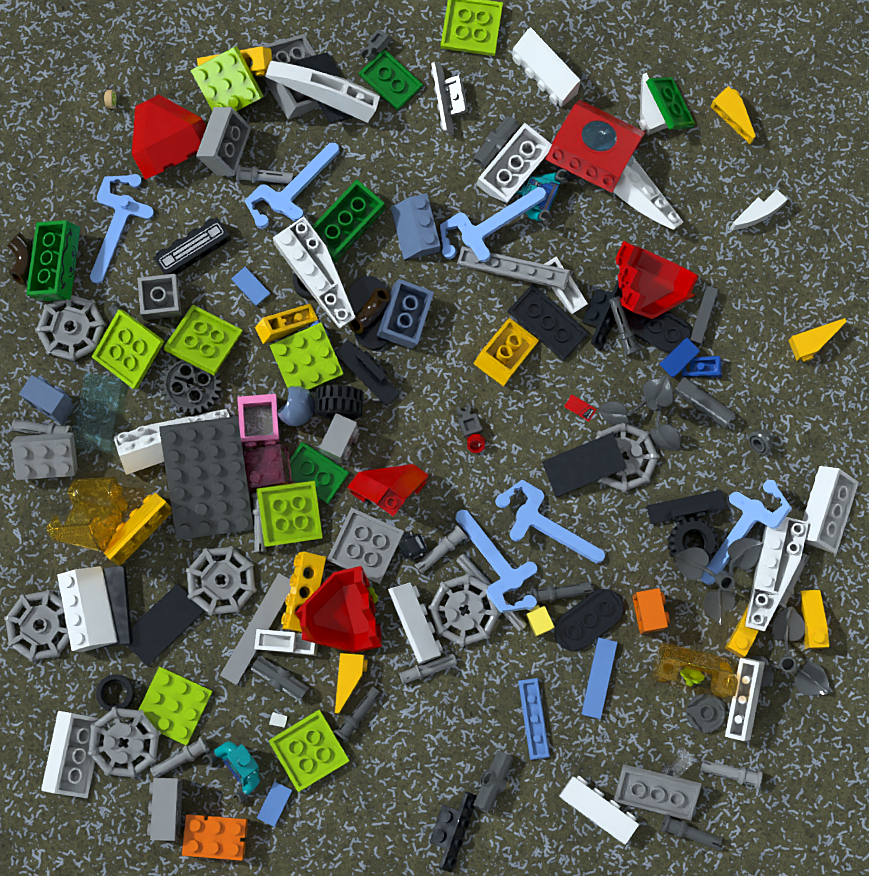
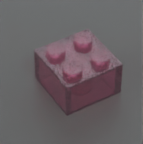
[244,444,292,491]

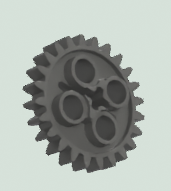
[159,358,221,416]

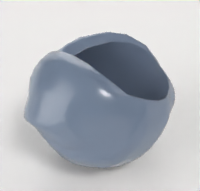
[277,386,315,427]

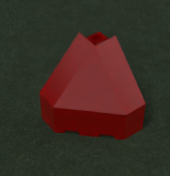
[132,94,207,179]
[616,241,699,319]
[347,464,429,517]
[295,566,382,653]

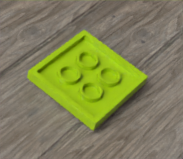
[440,0,503,56]
[190,46,264,111]
[164,305,243,376]
[92,309,165,389]
[269,322,344,390]
[256,481,323,547]
[133,667,213,745]
[268,710,350,792]

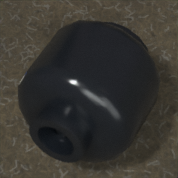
[399,531,427,562]

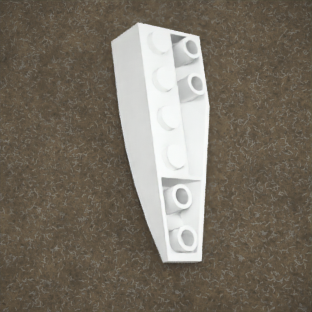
[265,61,380,123]
[595,139,683,230]
[273,217,355,329]
[113,409,230,475]
[745,517,809,631]

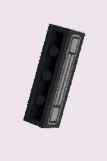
[153,217,231,275]

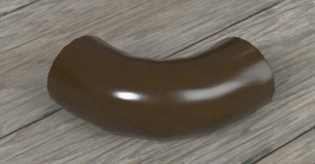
[7,232,32,285]
[348,288,391,334]

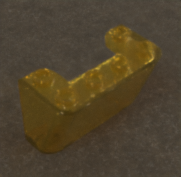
[47,477,128,552]
[651,643,738,698]

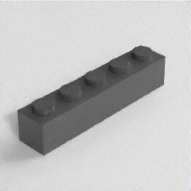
[690,286,719,346]

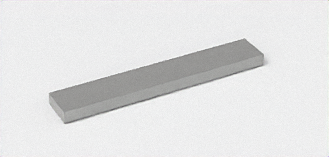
[457,246,570,290]
[220,573,291,685]

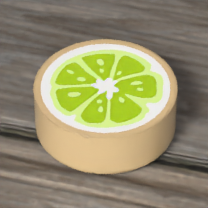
[104,90,116,109]

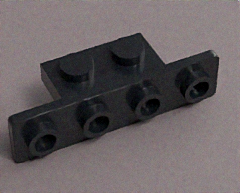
[582,281,623,351]
[335,340,399,406]
[647,490,726,524]
[429,791,477,872]

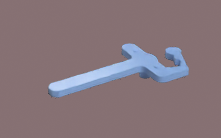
[245,143,340,229]
[90,174,154,284]
[440,187,547,262]
[495,480,605,564]
[701,480,792,585]
[455,510,537,613]

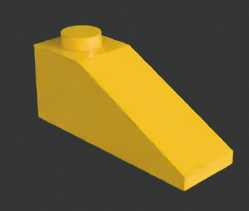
[711,86,755,144]
[255,304,318,344]
[789,318,847,362]
[800,590,829,649]
[724,604,759,658]
[335,653,368,714]

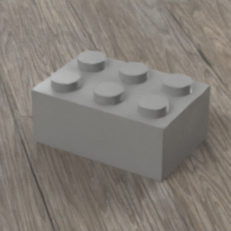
[196,107,252,176]
[11,432,78,480]
[147,778,183,841]

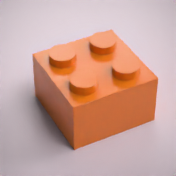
[632,588,670,635]

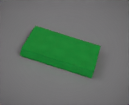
[358,49,423,111]
[646,77,696,130]
[281,442,350,505]

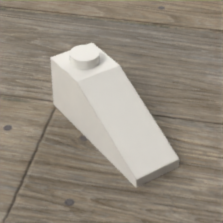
[639,73,667,135]

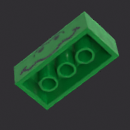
[312,179,385,263]
[26,220,81,301]

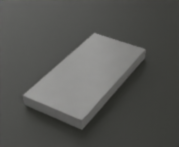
[614,764,701,821]

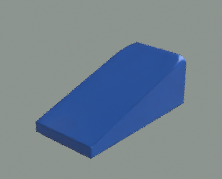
[659,337,700,378]
[682,356,722,377]

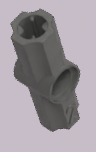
[473,115,520,168]
[251,656,309,702]
[473,751,513,813]

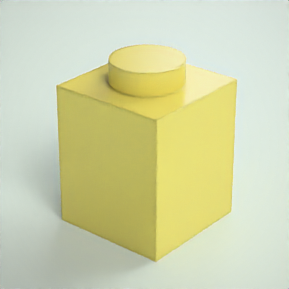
[526,605,555,637]

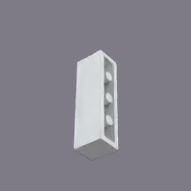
[725,658,765,741]
[559,776,639,844]

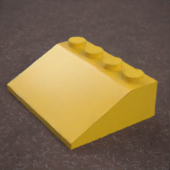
[100,493,172,566]

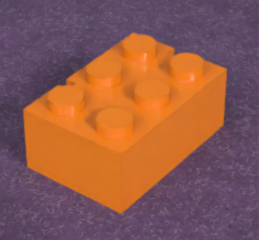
[182,814,248,861]

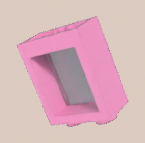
[238,394,280,448]

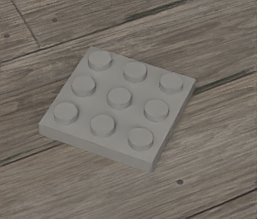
[327,507,404,585]

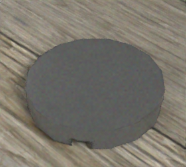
[686,693,725,733]

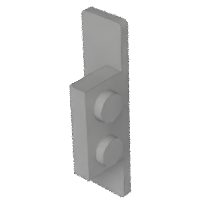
[431,61,468,135]

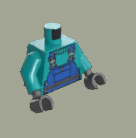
[516,169,569,225]
[203,741,260,805]

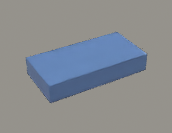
[231,267,271,307]
[257,782,293,827]

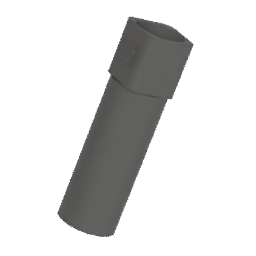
[673,377,735,428]

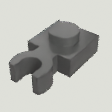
[360,29,392,62]
[457,403,482,438]

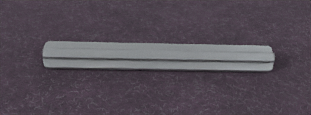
[456,554,527,631]

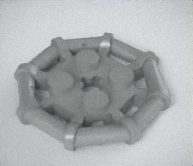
[35,295,107,362]
[596,423,660,493]
[185,546,257,616]
[428,573,501,647]
[4,589,70,662]
[87,706,161,779]

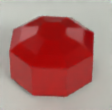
[467,434,485,453]

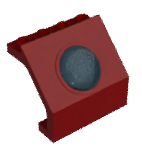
[545,100,646,193]

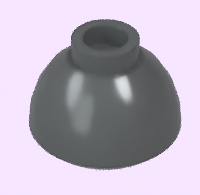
[748,430,774,455]

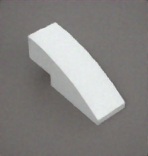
[730,189,788,230]
[544,257,588,314]
[254,629,318,656]

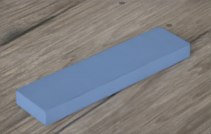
[581,637,617,719]
[518,678,550,760]

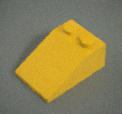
[473,318,539,387]

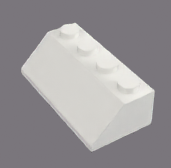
[512,27,580,107]
[476,123,552,203]
[802,466,859,554]
[57,566,117,652]
[388,583,443,665]
[41,711,101,798]

